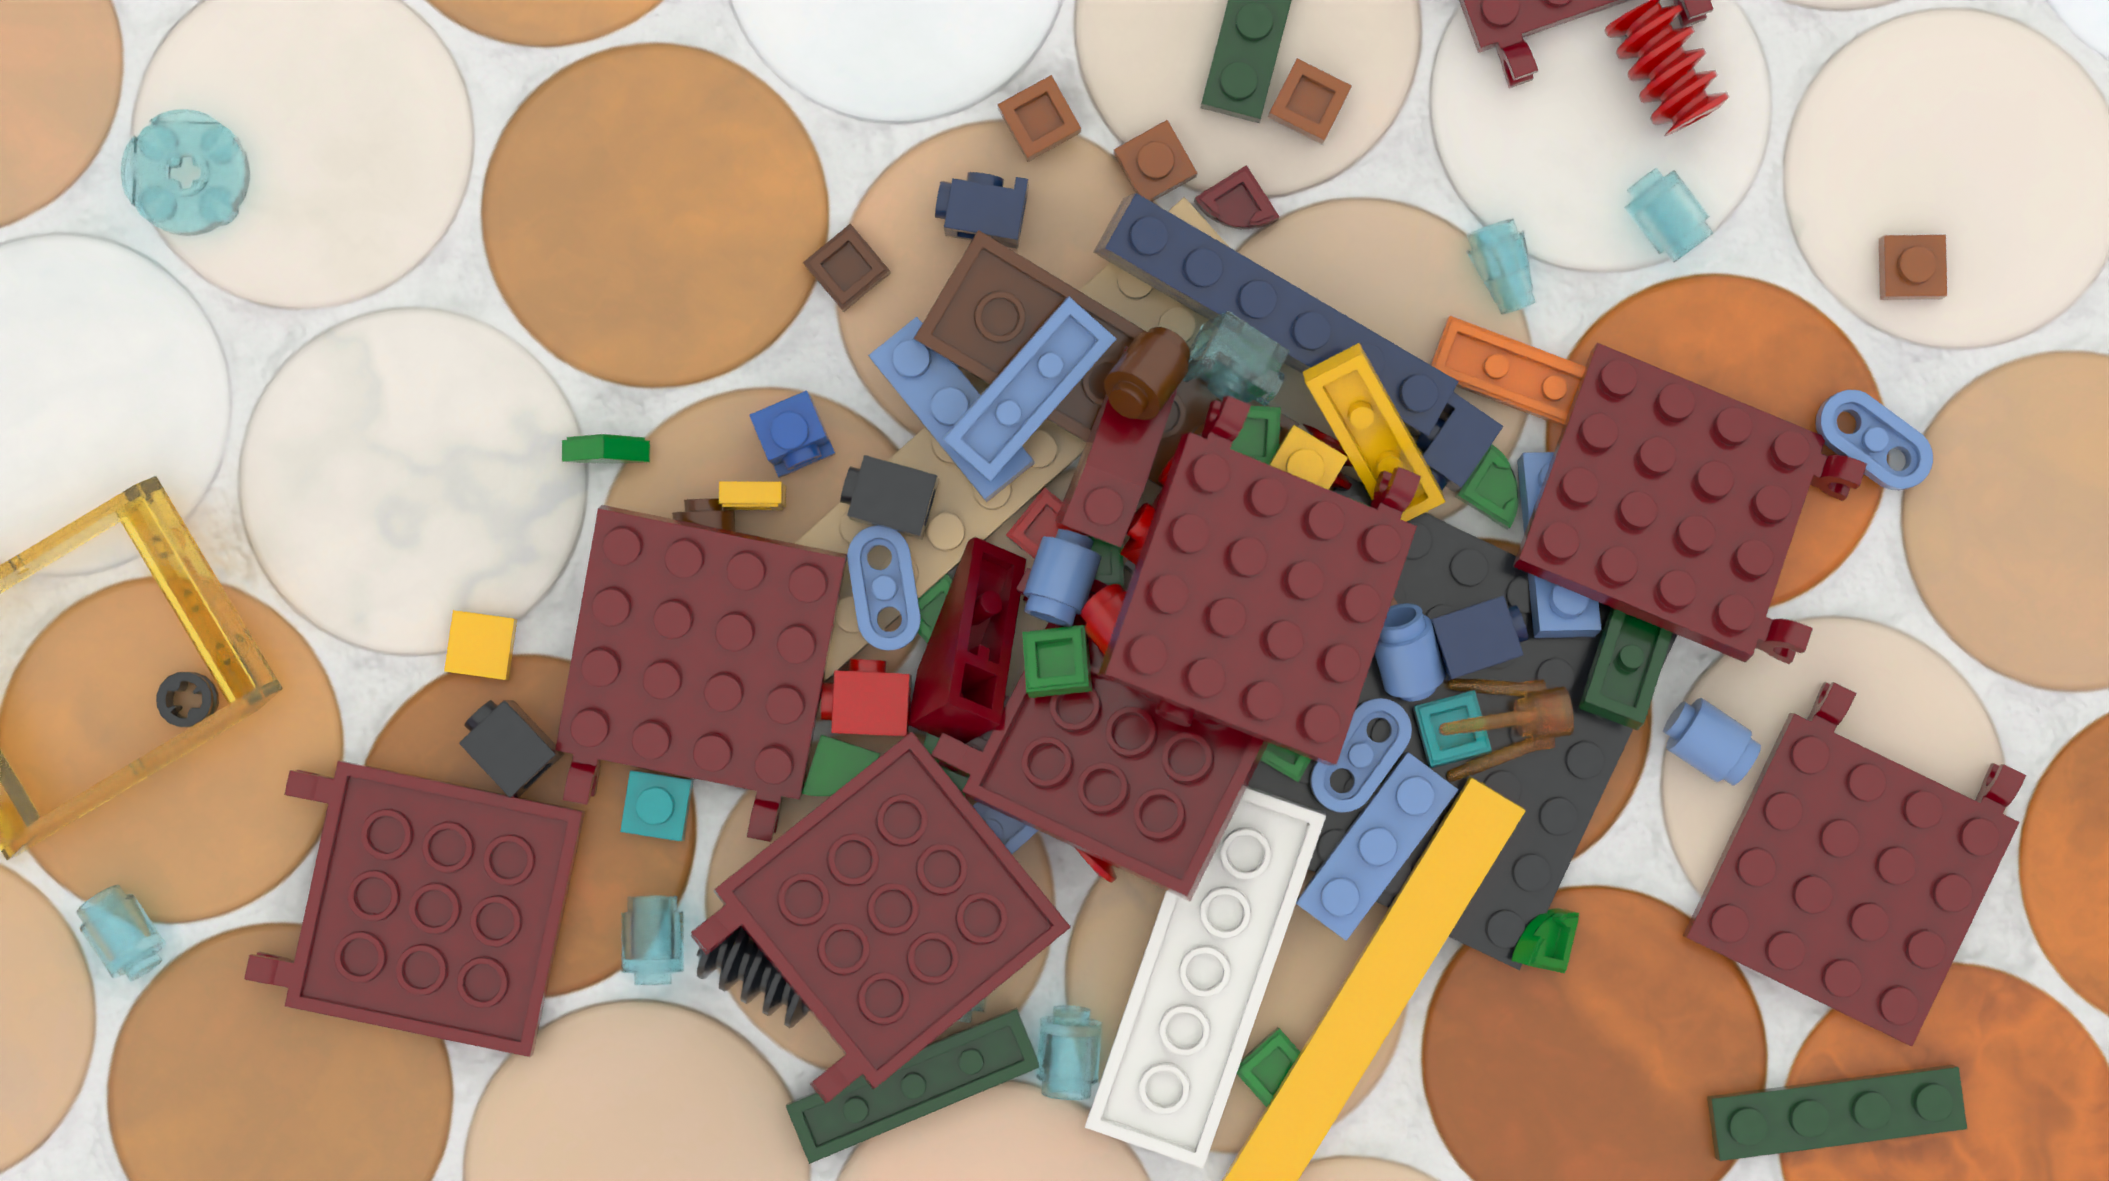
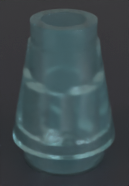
[1466,218,1536,314]

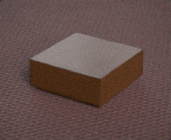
[803,223,891,312]

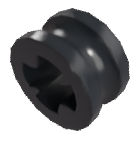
[156,672,219,727]

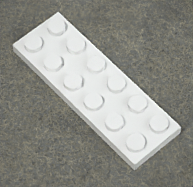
[1085,786,1326,1169]

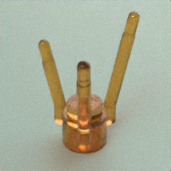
[1438,678,1574,782]

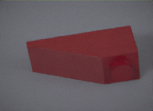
[1055,346,1179,547]
[908,537,1026,744]

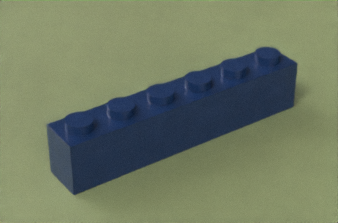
[1093,193,1459,436]

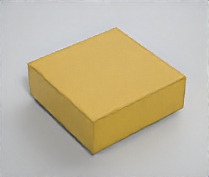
[719,481,786,511]
[444,610,518,680]

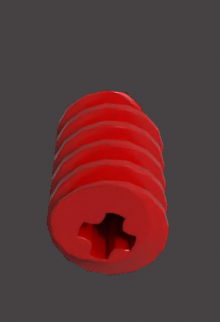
[1604,0,1729,137]

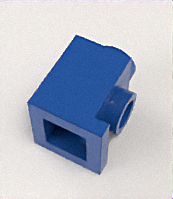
[749,390,836,478]

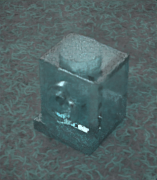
[1183,311,1289,406]

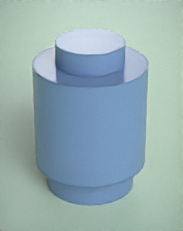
[1023,529,1102,627]
[1374,603,1446,701]
[1663,698,1761,786]

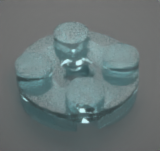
[121,109,250,236]

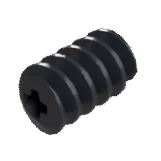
[696,905,809,1028]

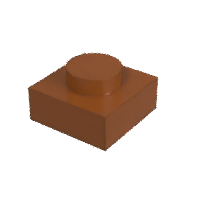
[1268,58,1352,145]
[997,75,1081,162]
[1113,120,1198,202]
[1878,235,1947,300]

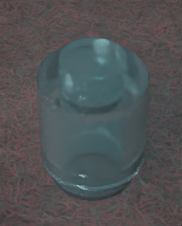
[1624,168,1714,263]
[76,885,166,981]
[621,895,684,985]
[1036,1005,1102,1100]

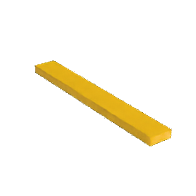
[1222,776,1526,1181]

